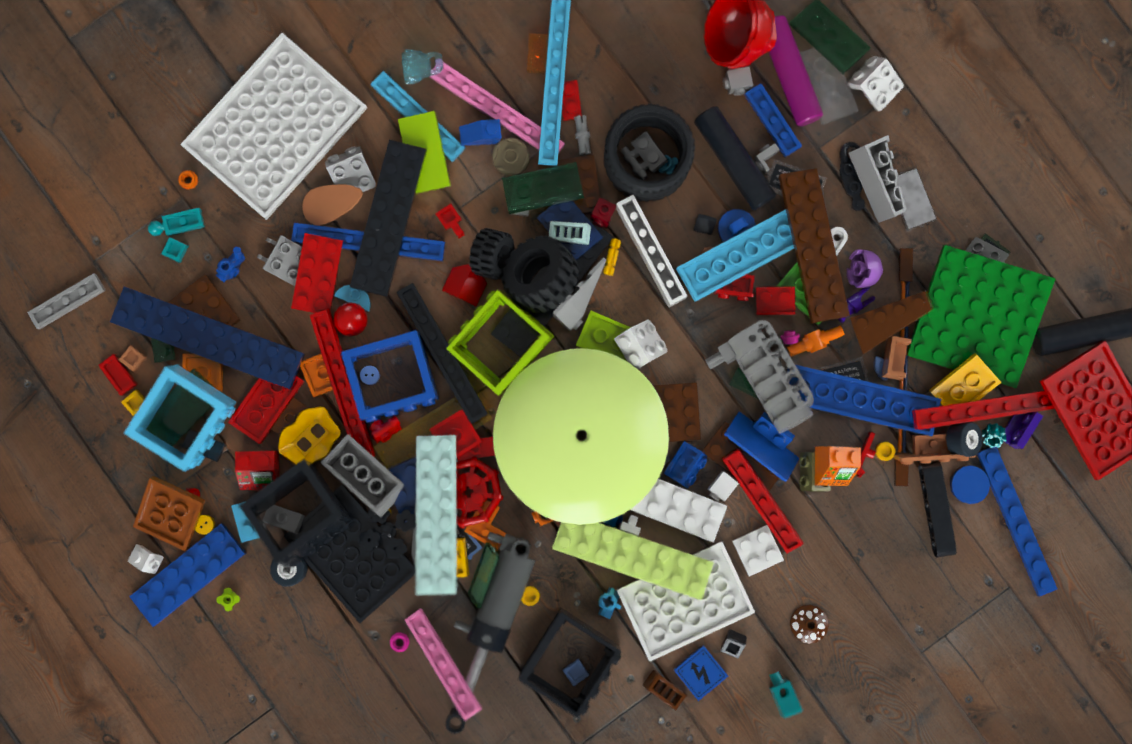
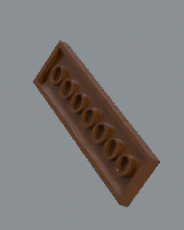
[778,168,850,323]

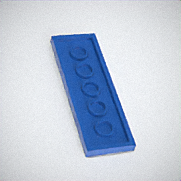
[129,523,246,627]

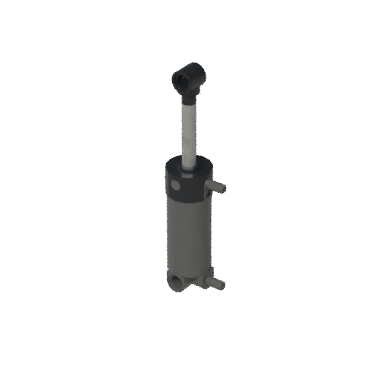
[445,532,536,734]

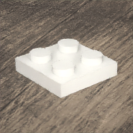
[732,525,784,576]

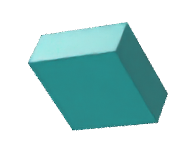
[161,237,189,263]

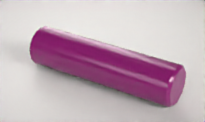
[768,15,823,126]

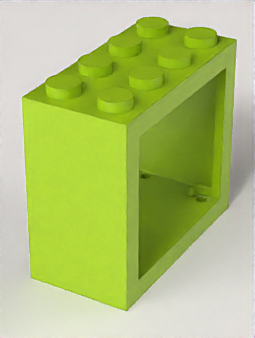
[446,290,555,396]

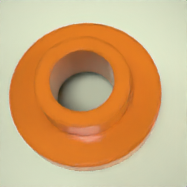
[178,170,198,190]

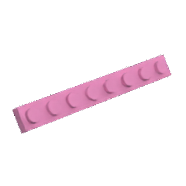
[429,60,565,154]

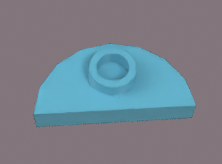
[334,285,371,312]

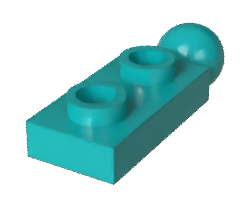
[148,208,205,236]

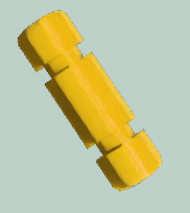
[603,238,621,276]

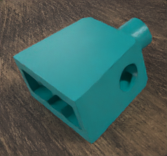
[769,671,803,719]

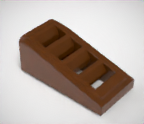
[643,670,687,711]

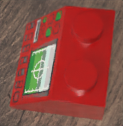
[235,451,279,490]

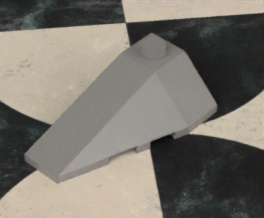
[553,257,606,332]

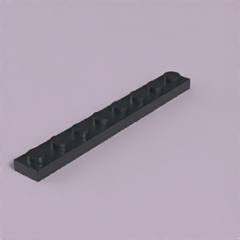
[397,283,489,424]

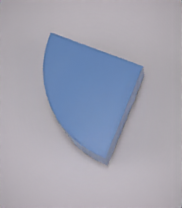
[874,356,888,381]

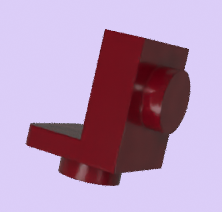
[590,198,616,229]

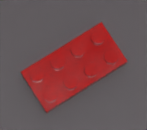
[291,233,343,313]
[228,375,305,444]

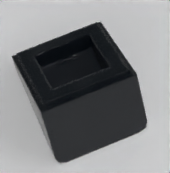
[694,214,717,235]
[720,629,747,659]

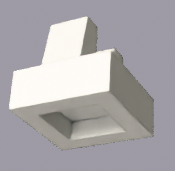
[619,515,641,536]

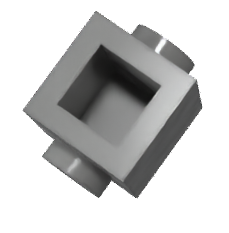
[723,67,753,96]

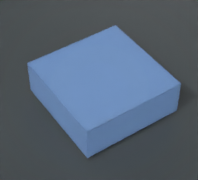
[562,658,589,686]

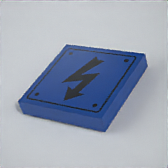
[673,645,728,701]

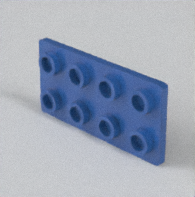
[724,412,799,482]

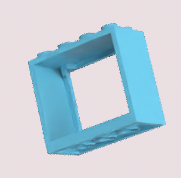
[124,364,236,472]

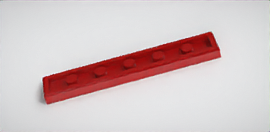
[722,448,804,554]

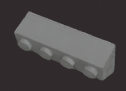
[321,434,404,517]

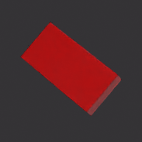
[98,354,138,396]

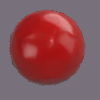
[333,302,368,337]

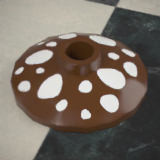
[790,605,829,644]

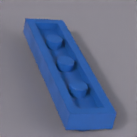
[744,83,802,158]

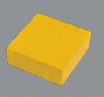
[121,389,145,416]

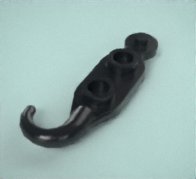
[839,142,865,211]

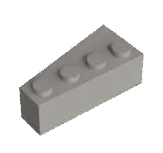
[849,135,907,223]

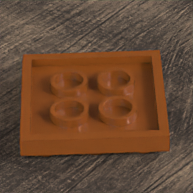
[133,476,206,551]

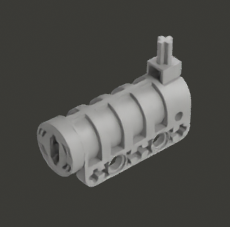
[705,320,814,434]

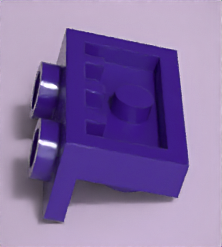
[1005,412,1043,449]

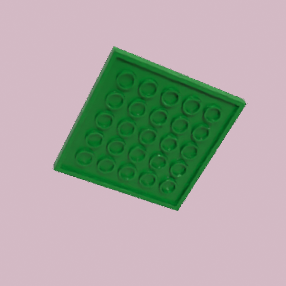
[906,245,1056,388]

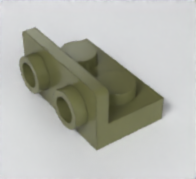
[799,452,831,491]

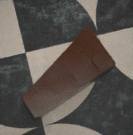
[850,291,934,354]

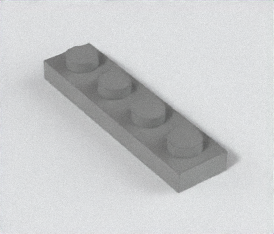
[27,274,106,329]

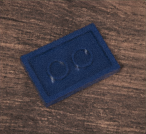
[537,194,603,260]
[387,456,416,523]

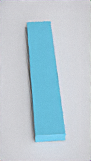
[371,71,465,162]

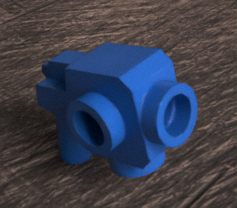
[215,247,245,282]

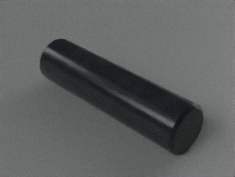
[694,106,776,211]
[1032,308,1132,356]

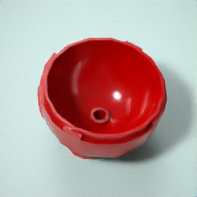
[704,0,777,69]

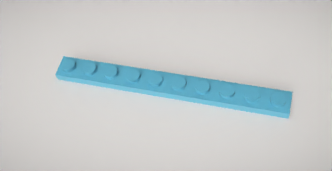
[538,0,571,166]

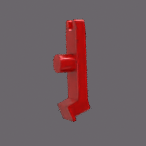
[856,432,876,478]

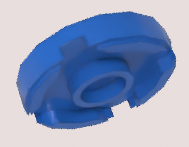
[950,466,990,504]

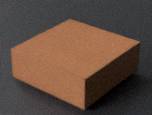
[118,345,147,372]

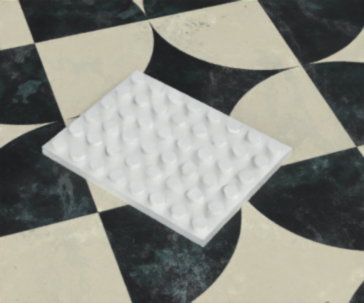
[180,33,367,220]

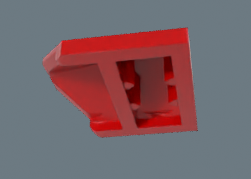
[442,264,487,307]

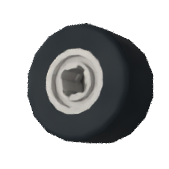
[946,422,982,457]
[270,558,308,587]

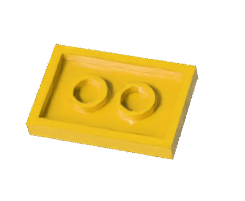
[929,353,1001,406]

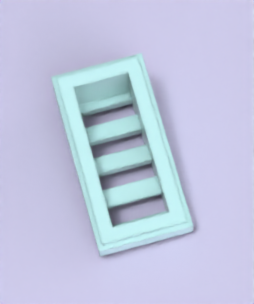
[549,221,591,245]

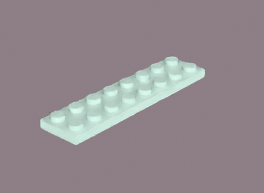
[416,435,457,595]

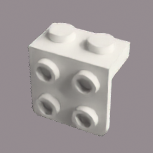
[847,56,903,111]
[614,320,667,369]

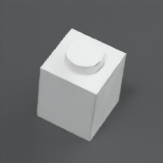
[707,471,739,502]

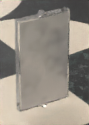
[897,168,937,231]

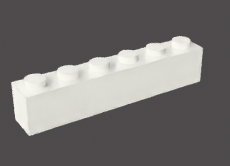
[616,195,687,308]

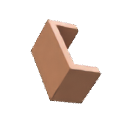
[881,336,911,380]

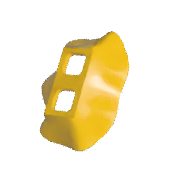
[278,407,341,465]

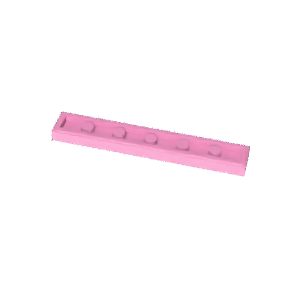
[405,609,482,721]

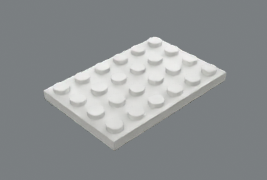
[617,541,755,662]

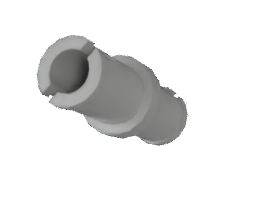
[574,115,591,156]

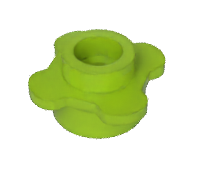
[216,588,240,611]

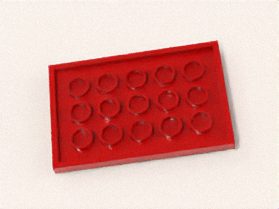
[1039,341,1132,480]

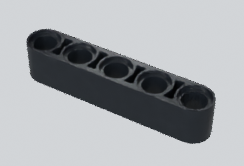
[918,461,957,558]

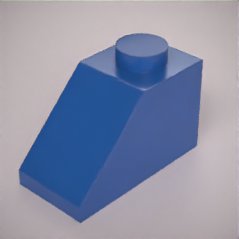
[459,119,502,146]

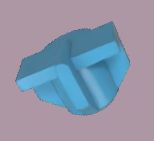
[598,587,621,619]

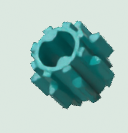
[982,423,1006,448]

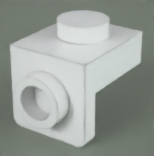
[128,544,164,574]

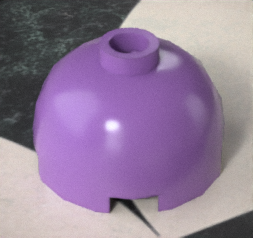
[846,249,883,288]

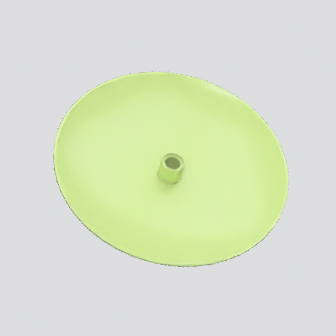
[493,348,669,524]

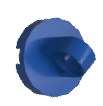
[718,209,756,242]

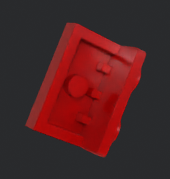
[713,274,755,301]

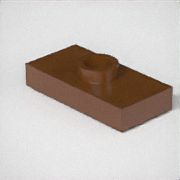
[271,397,309,435]

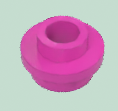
[780,330,800,344]
[390,632,409,652]

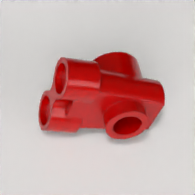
[370,415,402,443]

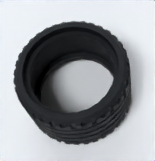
[604,104,695,202]

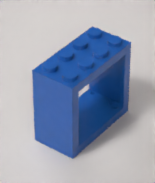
[341,330,439,423]

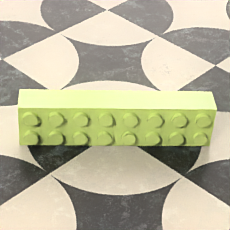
[552,522,714,600]

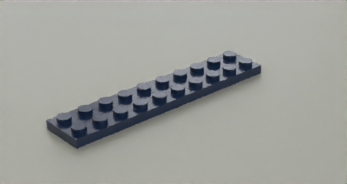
[110,286,304,389]

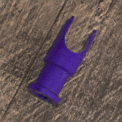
[838,287,876,323]

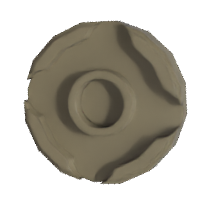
[492,137,530,176]

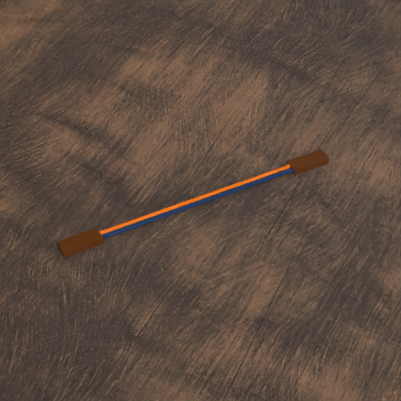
[894,248,913,486]

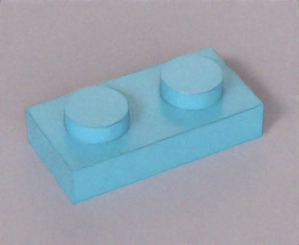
[231,502,260,543]

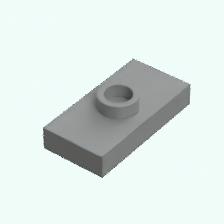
[262,505,305,534]

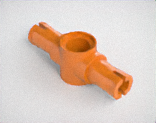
[786,325,845,357]

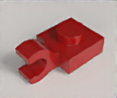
[435,203,465,239]

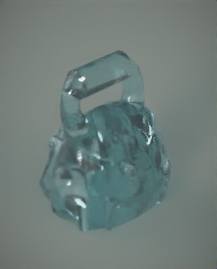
[402,49,443,84]

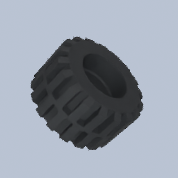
[469,228,515,280]

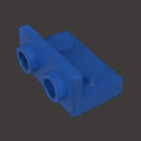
[664,441,708,489]

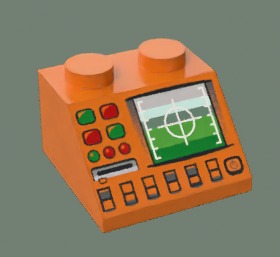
[815,446,861,486]

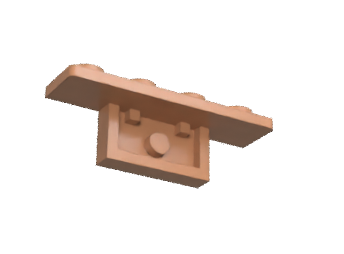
[894,433,976,464]

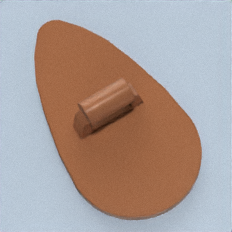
[302,184,363,226]

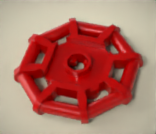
[456,456,504,529]

